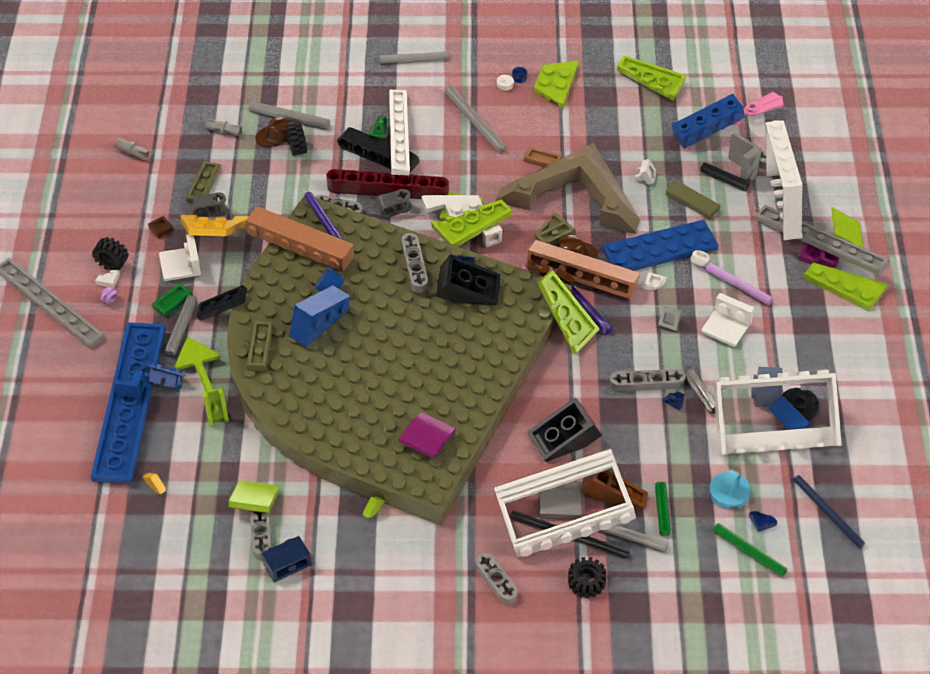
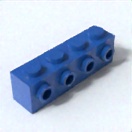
[671,93,745,149]

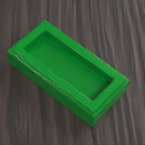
[152,283,193,317]

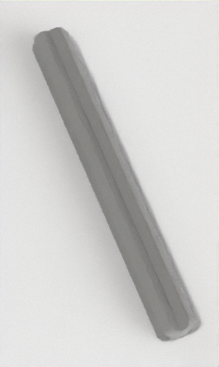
[249,101,330,129]

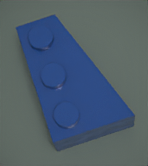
[289,285,350,347]

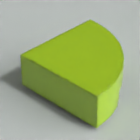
[362,497,386,518]

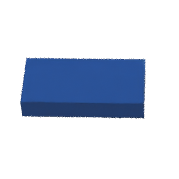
[768,395,811,430]

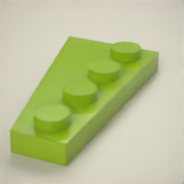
[617,55,686,101]
[431,199,512,246]
[803,263,888,312]
[538,270,599,354]

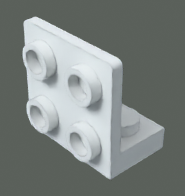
[159,234,201,281]
[701,293,754,347]

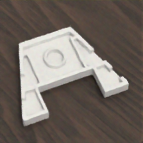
[422,195,483,247]

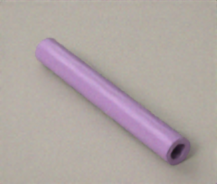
[705,262,773,306]

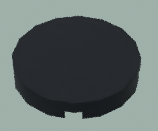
[782,387,819,421]

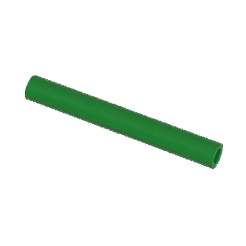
[713,523,788,577]

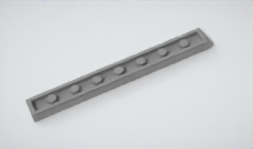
[755,205,890,276]
[0,258,105,350]

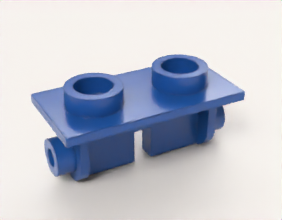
[143,363,186,389]

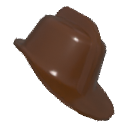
[255,117,290,147]
[556,235,598,259]

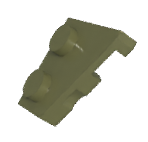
[535,212,576,245]

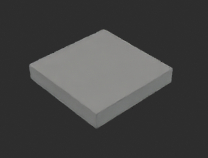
[540,481,581,519]

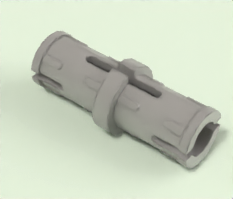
[206,119,242,137]
[114,137,150,160]

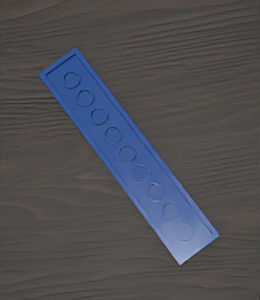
[91,322,166,484]

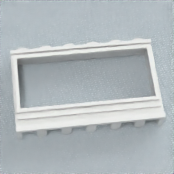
[765,120,802,240]
[713,370,842,454]
[494,449,636,558]

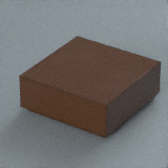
[148,216,174,238]

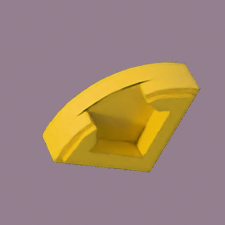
[143,473,166,494]

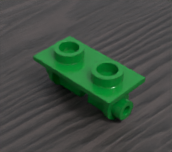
[369,115,390,139]

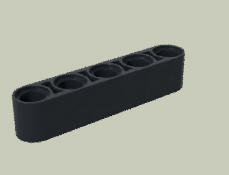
[337,127,419,174]

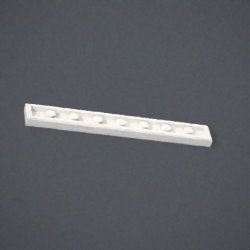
[389,90,410,175]

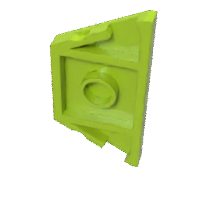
[534,61,579,109]

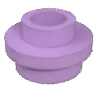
[100,287,118,304]

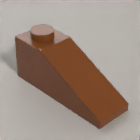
[580,470,648,510]

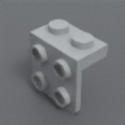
[728,133,762,181]

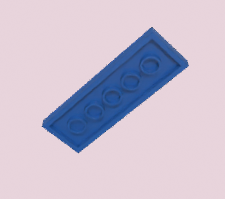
[602,219,718,271]

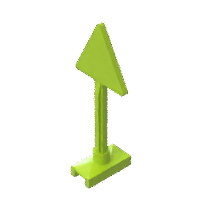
[175,337,229,426]

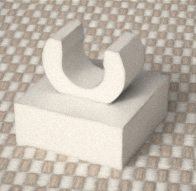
[635,159,657,185]
[481,225,502,248]

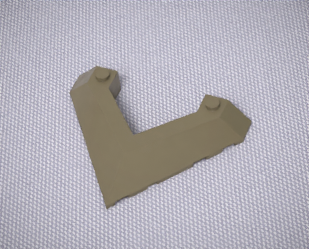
[496,143,640,234]

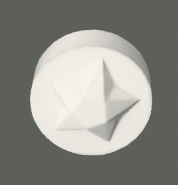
[497,75,514,91]
[691,251,710,266]

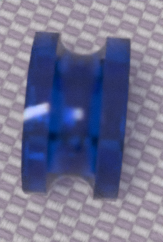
[512,67,527,83]

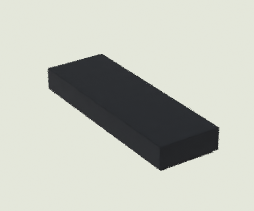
[197,285,247,321]

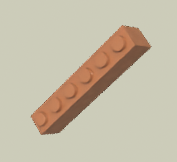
[245,206,354,271]
[527,240,640,299]

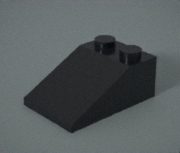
[436,255,501,306]
[527,397,602,462]

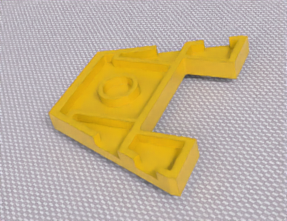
[180,215,249,236]

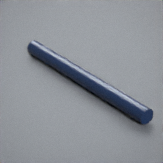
[794,475,865,548]

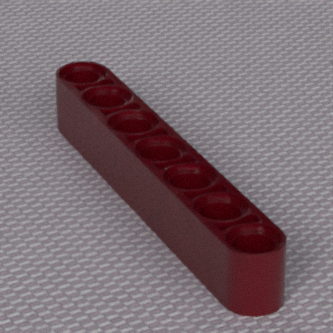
[326,169,449,199]

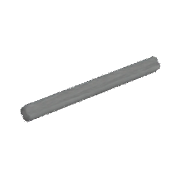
[445,85,506,152]

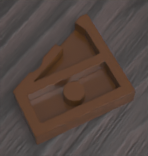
[524,260,574,285]

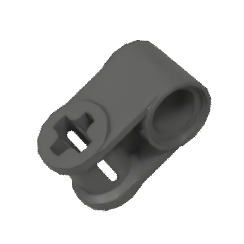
[376,189,412,218]
[193,192,228,218]

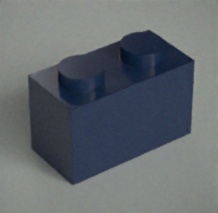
[261,536,312,583]

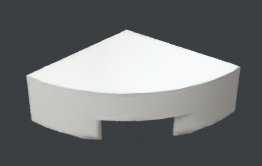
[95,270,120,287]
[643,272,667,290]

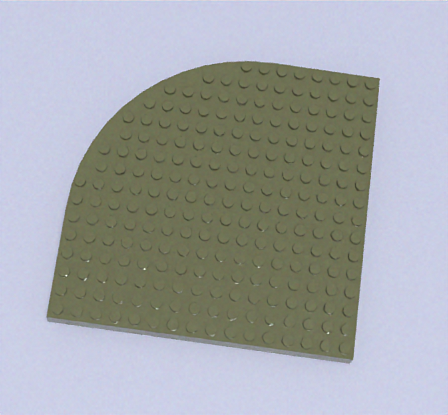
[227,196,572,526]

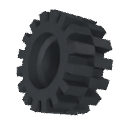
[286,122,307,156]
[92,237,129,271]
[568,557,606,598]

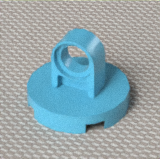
[709,469,750,509]

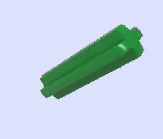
[655,482,671,536]

